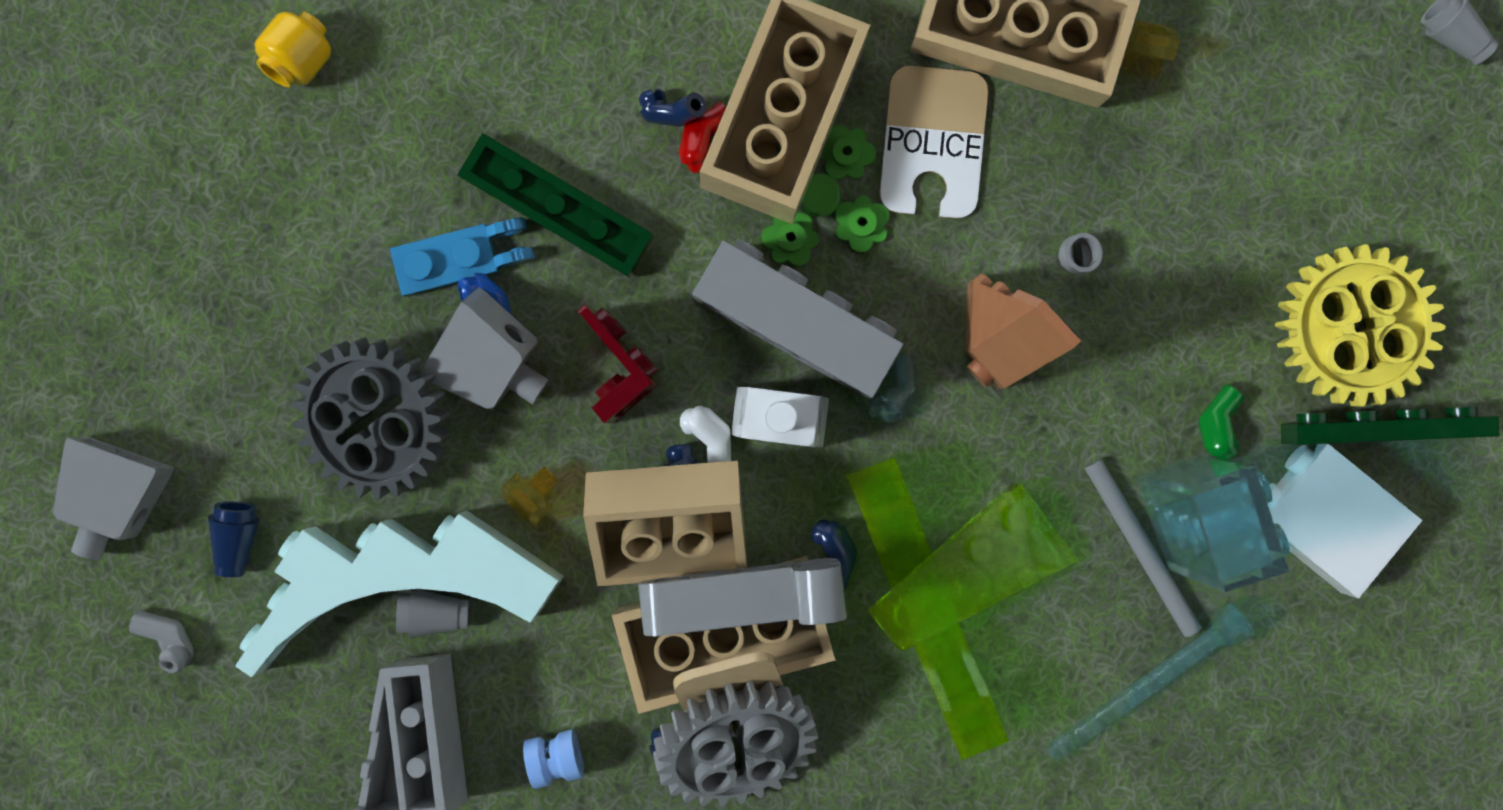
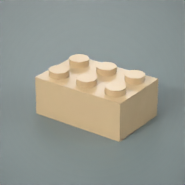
[583,460,747,586]

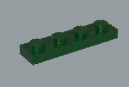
[457,133,654,278]
[1280,407,1500,445]

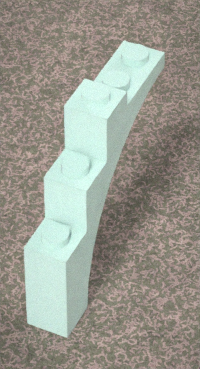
[235,511,564,678]

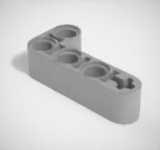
[637,558,847,636]

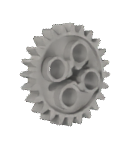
[653,681,818,807]

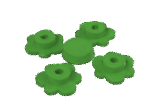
[762,126,890,266]

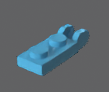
[389,217,535,297]

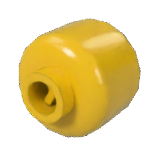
[255,11,331,88]

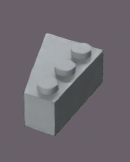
[353,653,468,810]

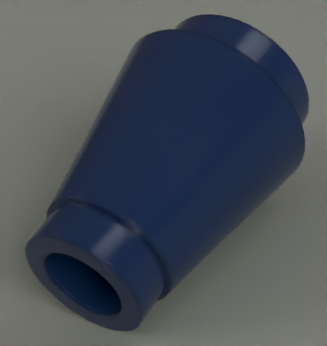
[208,501,260,577]

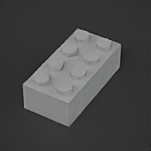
[692,239,903,399]

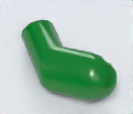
[1198,384,1246,461]

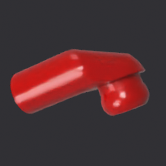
[678,101,726,174]

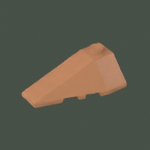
[964,274,1081,389]

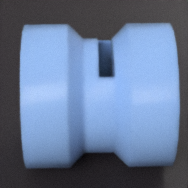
[523,729,584,789]

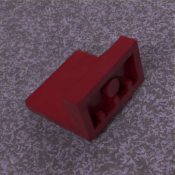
[578,304,659,423]

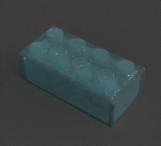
[1136,457,1290,592]

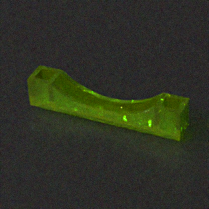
[844,455,1009,760]

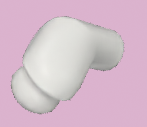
[680,406,731,463]

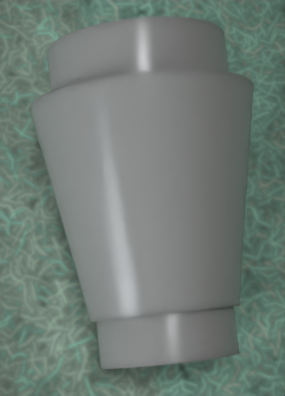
[1421,0,1499,65]
[396,589,469,638]

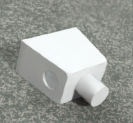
[731,387,829,447]

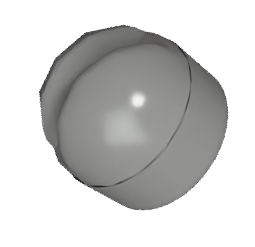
[1058,233,1103,274]

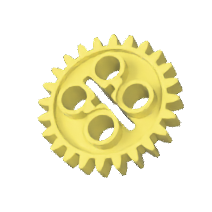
[1275,244,1446,407]

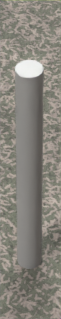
[1084,458,1202,637]

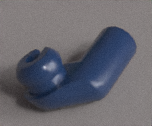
[811,519,857,593]

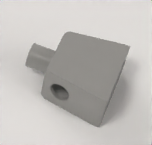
[419,287,549,409]
[53,436,174,560]

